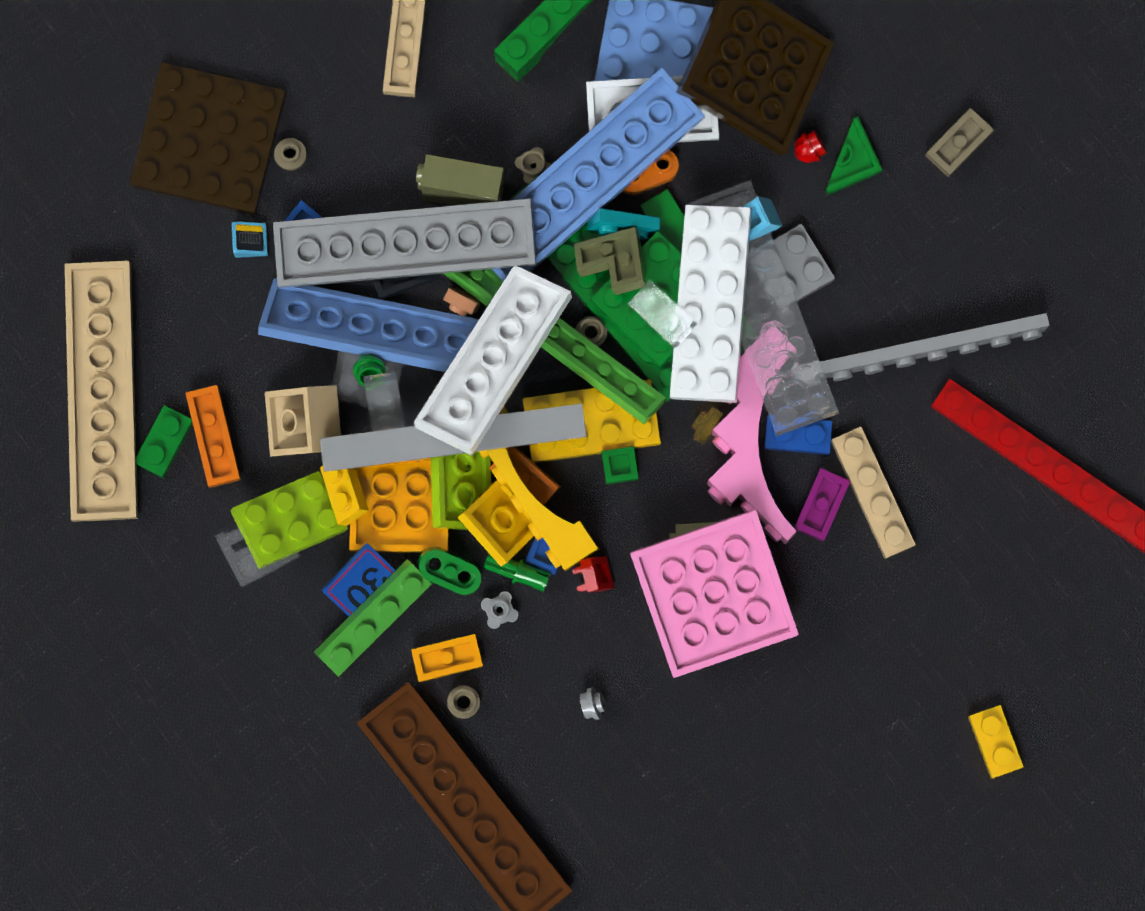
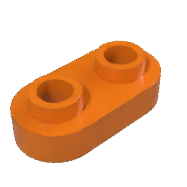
[623,150,679,195]

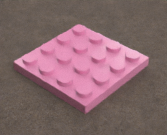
[630,509,799,678]

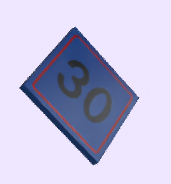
[321,543,396,616]

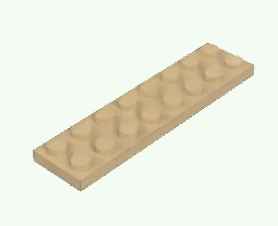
[65,261,138,522]

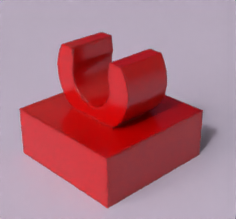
[572,556,615,593]

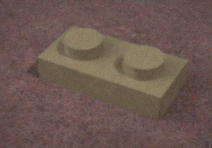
[925,108,994,177]

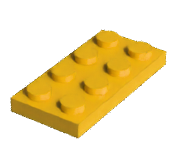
[522,379,661,463]

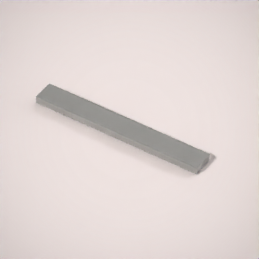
[320,404,587,472]

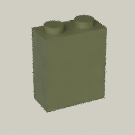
[416,154,505,206]

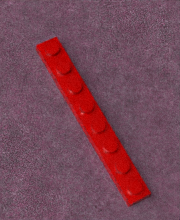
[931,379,1145,553]

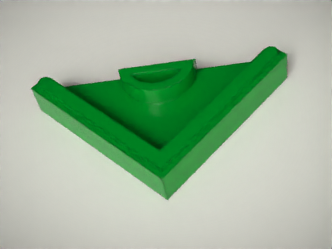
[826,117,882,195]

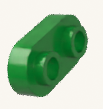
[418,547,481,595]

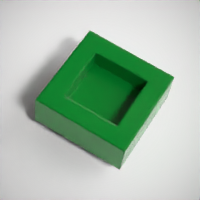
[601,446,639,485]

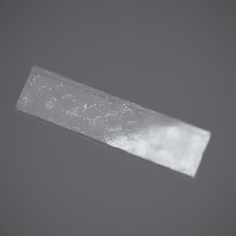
[690,180,839,436]

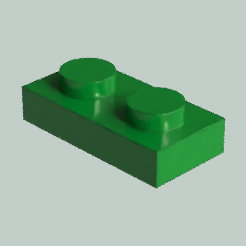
[136,405,193,479]

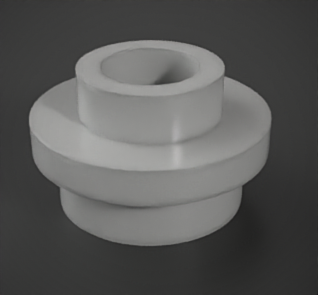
[580,687,606,720]

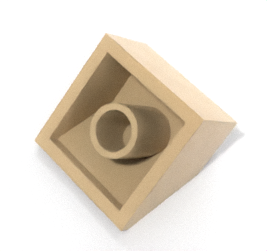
[265,385,341,457]

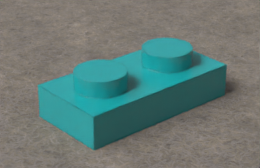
[587,208,660,242]

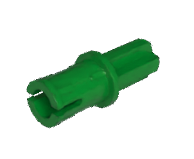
[484,554,551,592]

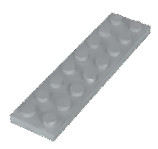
[273,199,537,288]

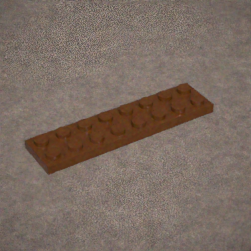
[357,682,572,911]

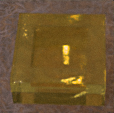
[692,407,723,445]

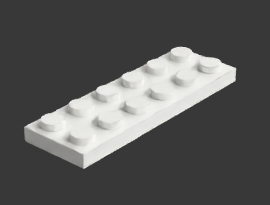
[670,205,752,403]
[414,266,572,456]

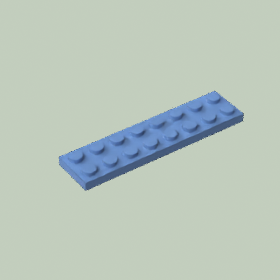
[493,68,705,282]
[258,278,479,372]

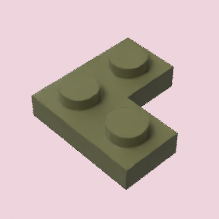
[574,227,647,295]

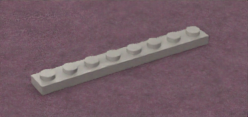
[790,313,1050,388]

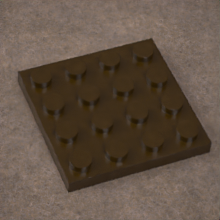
[676,0,834,156]
[130,62,286,215]

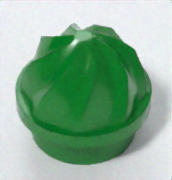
[353,354,386,387]

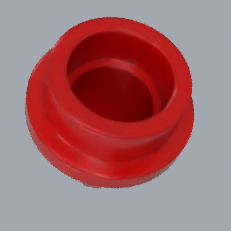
[794,131,827,163]

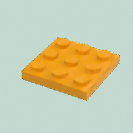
[349,458,449,553]

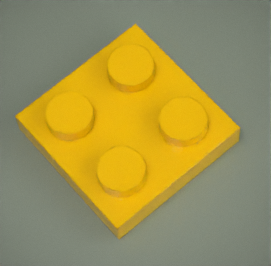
[457,480,534,566]

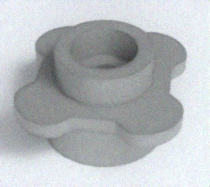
[481,591,518,629]

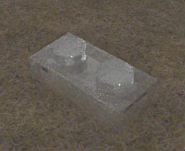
[628,279,698,348]
[364,372,405,432]

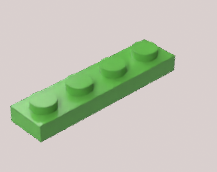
[314,559,431,677]

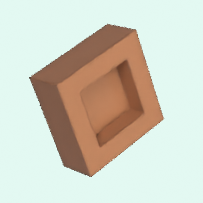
[443,286,482,316]

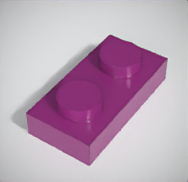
[794,468,850,542]

